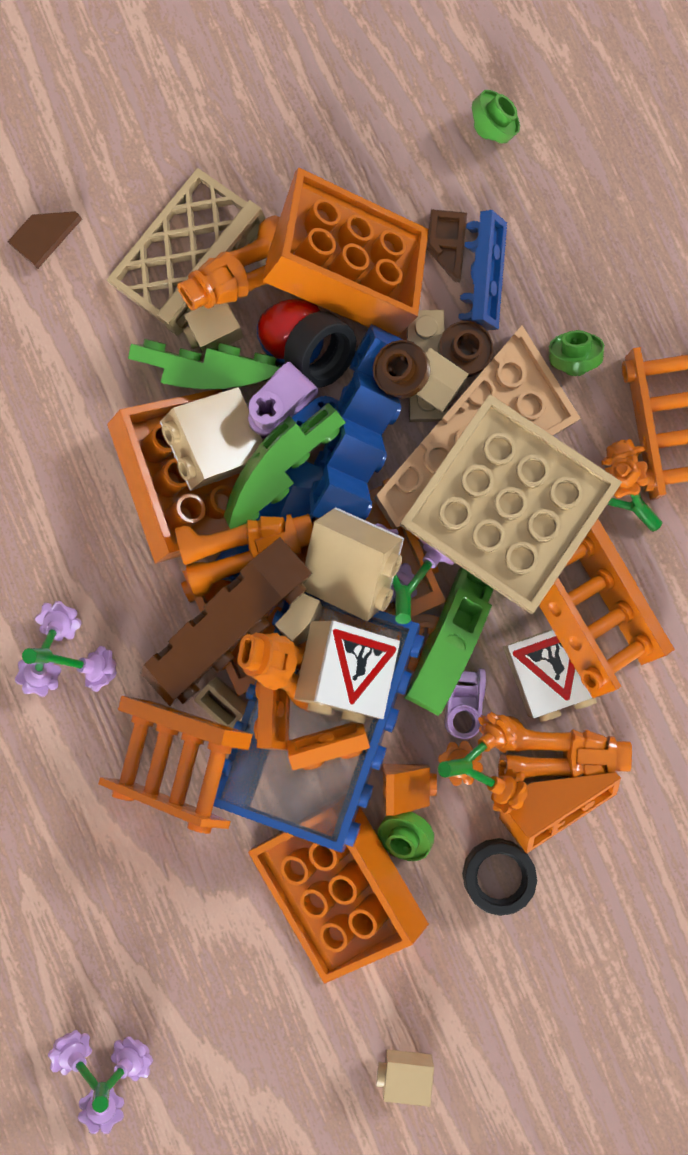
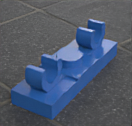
[458,210,507,331]

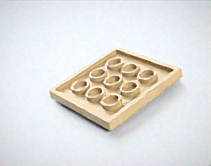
[400,394,622,614]

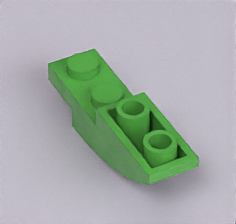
[128,339,282,389]
[224,403,346,529]
[404,567,493,716]

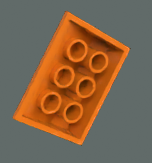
[263,167,429,337]
[107,389,240,564]
[248,794,429,984]

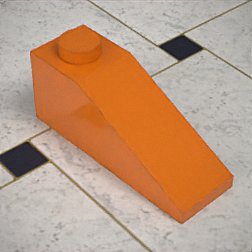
[383,764,437,816]
[499,772,621,854]

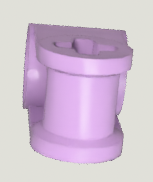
[248,362,318,436]
[444,668,486,739]

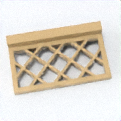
[106,168,266,336]

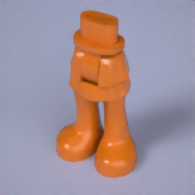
[177,215,280,311]
[175,514,313,598]
[237,632,311,712]
[498,716,632,778]

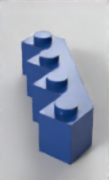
[309,324,403,520]

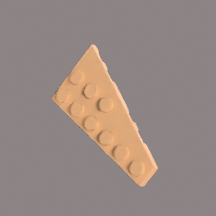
[374,325,581,529]

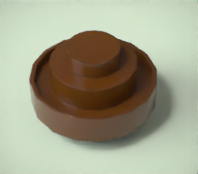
[438,321,493,377]
[373,340,431,399]

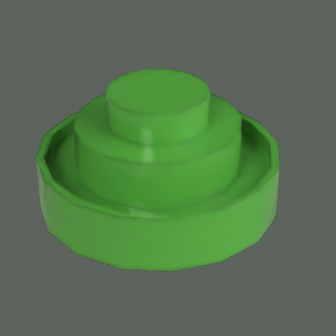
[471,90,520,143]
[549,330,605,376]
[378,812,434,861]

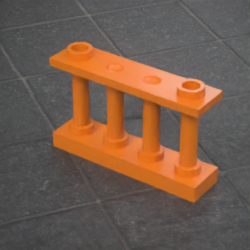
[622,347,688,500]
[539,519,675,698]
[98,696,253,834]

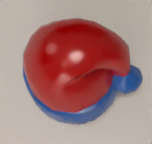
[257,299,324,366]

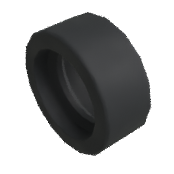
[284,311,357,388]
[462,838,538,916]

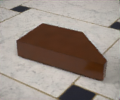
[427,209,467,283]
[8,211,82,269]

